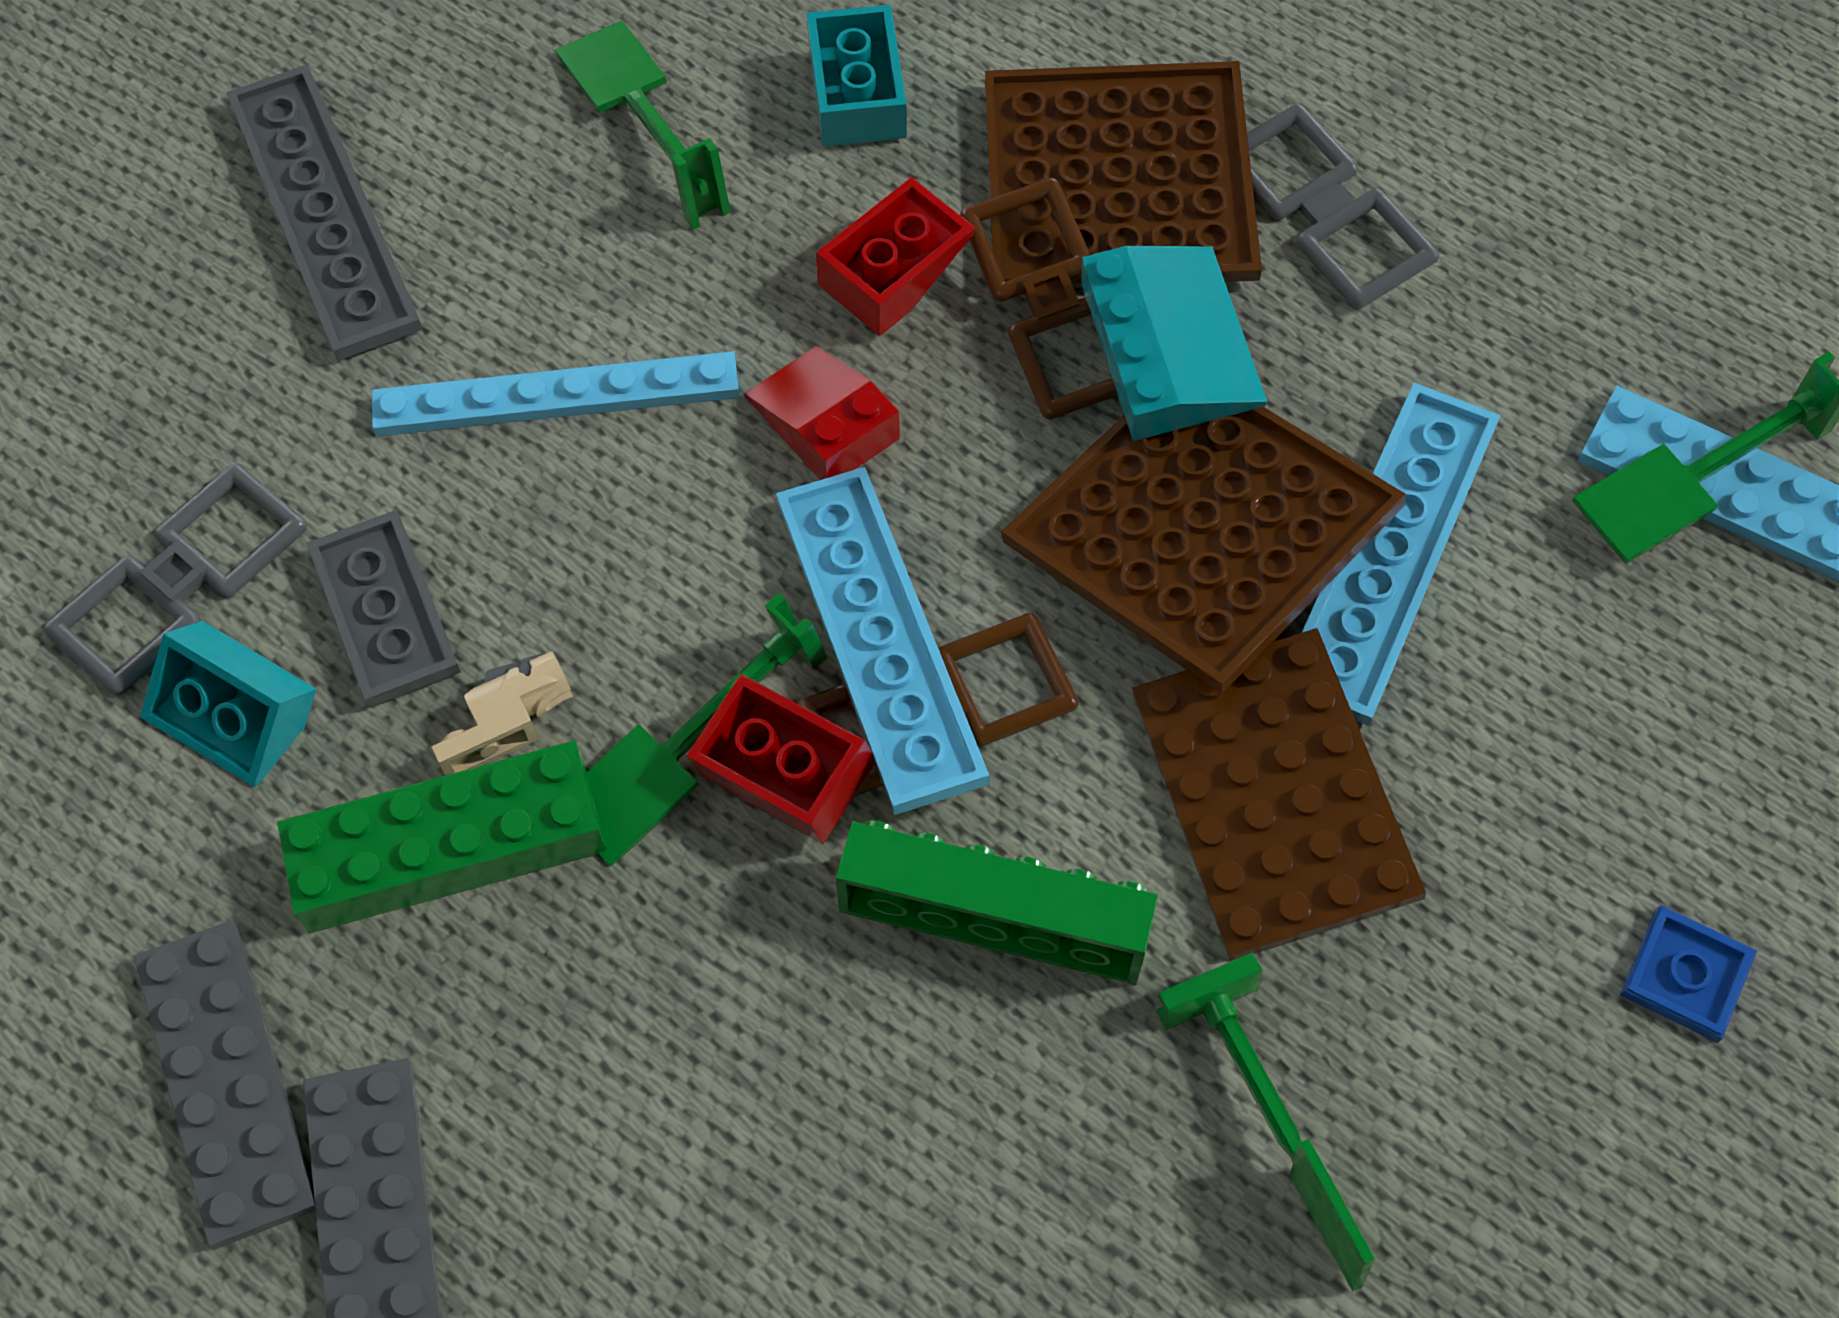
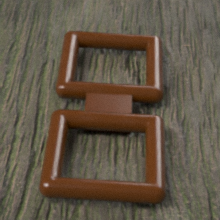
[960,178,1118,420]
[798,613,1079,797]

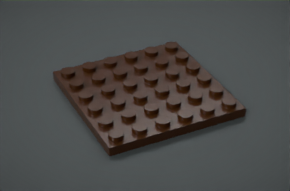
[985,61,1262,287]
[1001,407,1406,694]

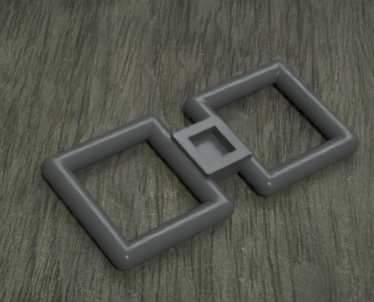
[1247,104,1439,309]
[44,464,307,695]

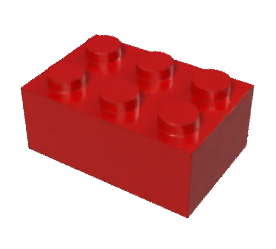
[687,674,875,844]

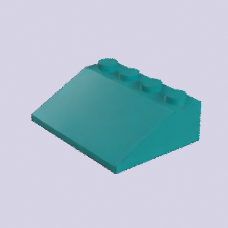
[1082,246,1267,441]

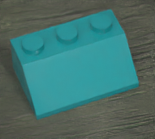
[140,621,317,787]

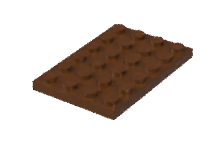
[1132,628,1426,961]

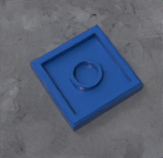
[1620,904,1757,1043]

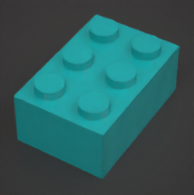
[807,4,907,147]

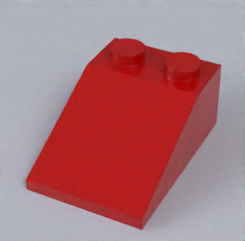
[816,177,975,336]
[744,346,900,480]

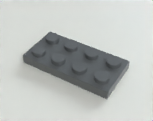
[306,510,461,708]

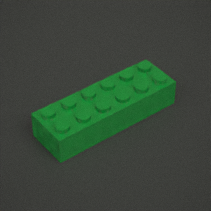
[277,740,606,934]
[836,820,1158,985]

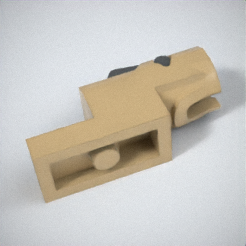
[431,651,573,775]

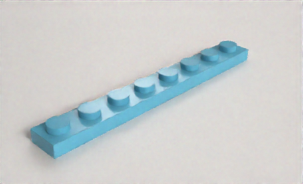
[372,351,740,436]

